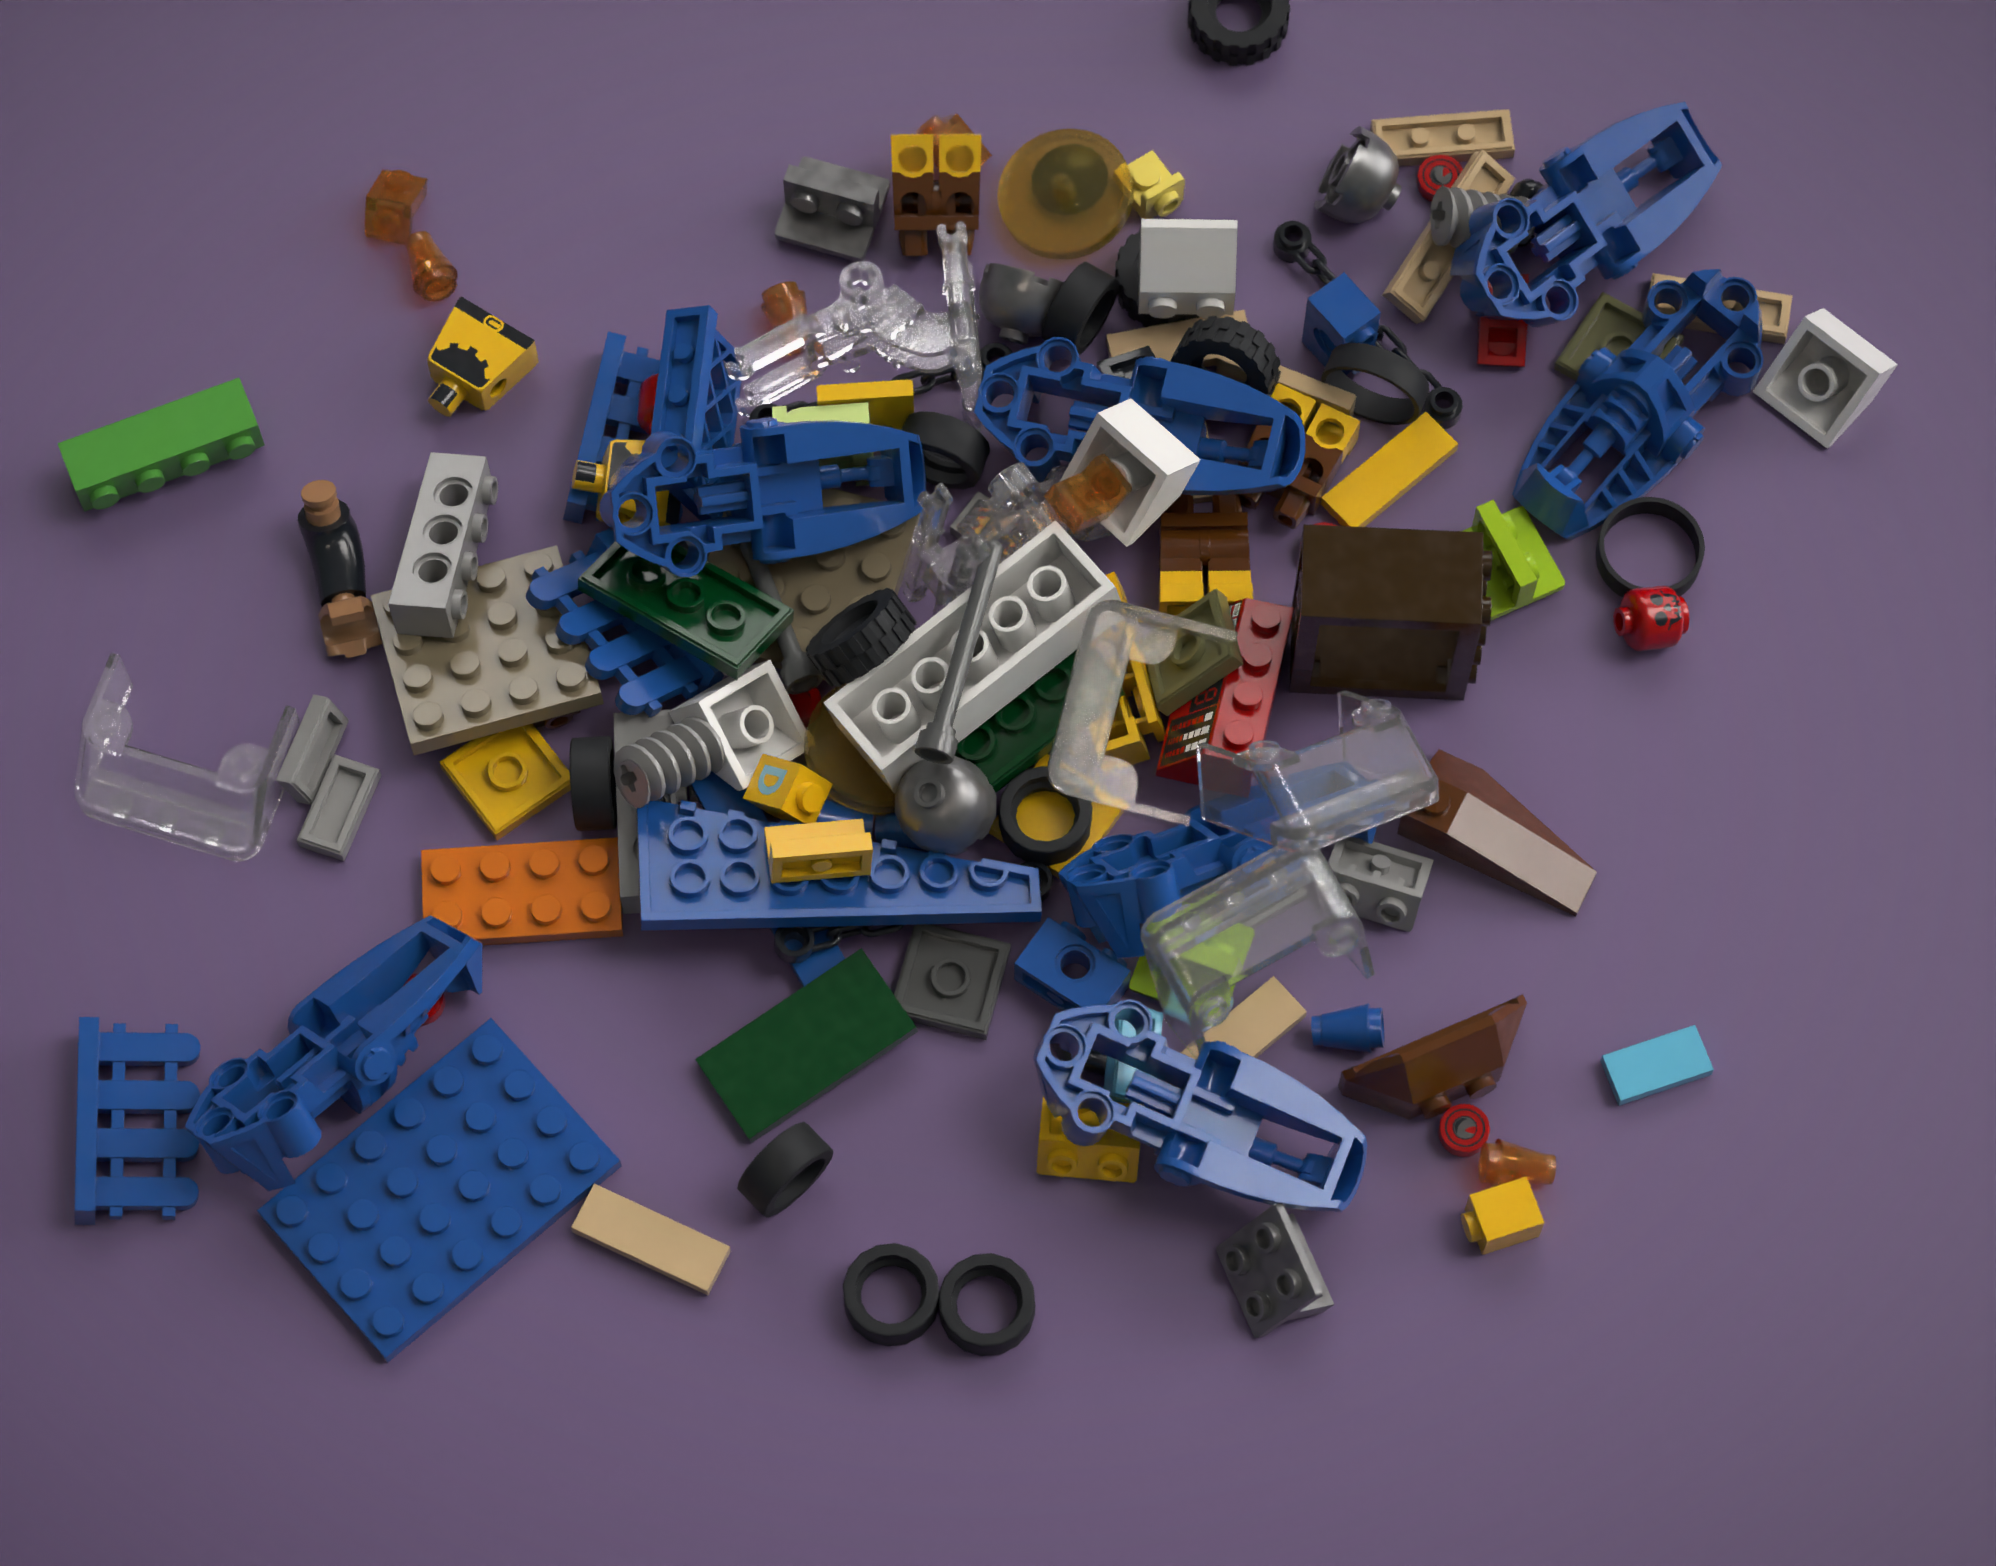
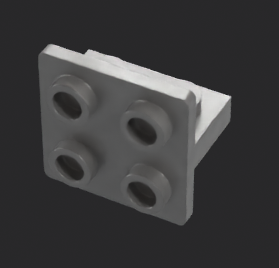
[775,156,890,262]
[1216,1204,1335,1338]

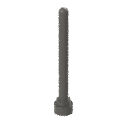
[726,511,823,695]
[914,540,1003,764]

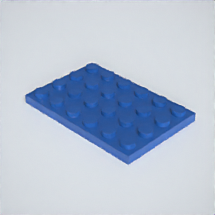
[257,1018,622,1363]

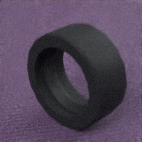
[1042,261,1119,355]
[902,411,991,490]
[570,736,617,831]
[998,766,1092,866]
[737,1122,833,1218]
[843,1243,939,1346]
[939,1253,1035,1356]

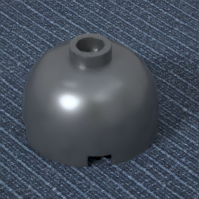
[1314,126,1402,223]
[979,263,1064,344]
[895,756,996,855]

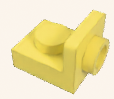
[1114,150,1185,219]

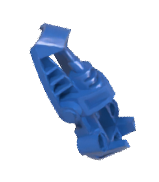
[1450,102,1723,327]
[1512,269,1764,540]
[974,337,1305,495]
[599,418,926,577]
[1058,762,1386,958]
[185,915,483,1191]
[1033,999,1368,1212]

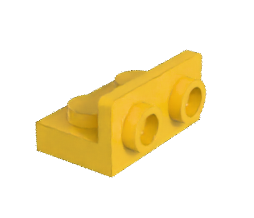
[1036,1096,1143,1183]

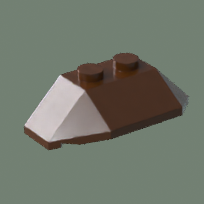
[1338,994,1527,1120]

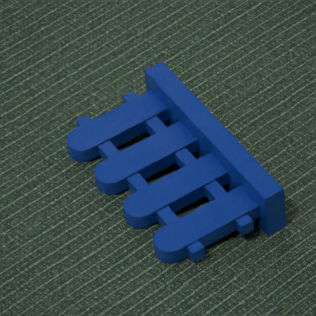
[563,331,683,524]
[526,528,724,717]
[75,1017,201,1225]

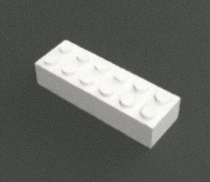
[823,520,1125,793]

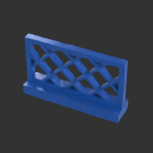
[651,305,744,520]

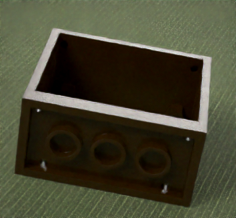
[1289,524,1492,700]

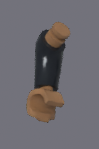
[298,480,382,658]

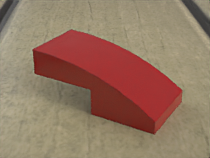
[1477,274,1529,367]

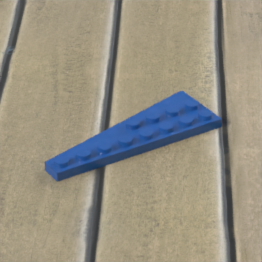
[637,800,1042,931]

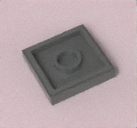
[894,924,1011,1040]

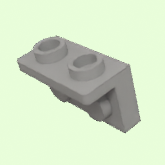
[1318,834,1434,932]

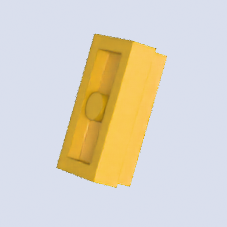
[764,819,873,883]

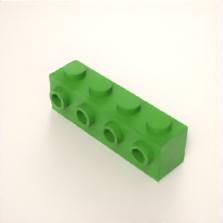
[57,377,265,512]

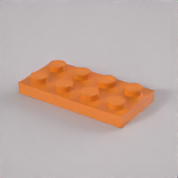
[421,837,623,946]

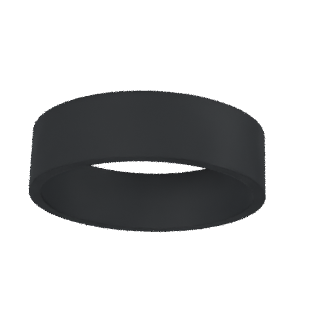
[1321,343,1430,425]
[1595,497,1705,598]

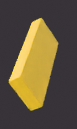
[1320,412,1458,527]

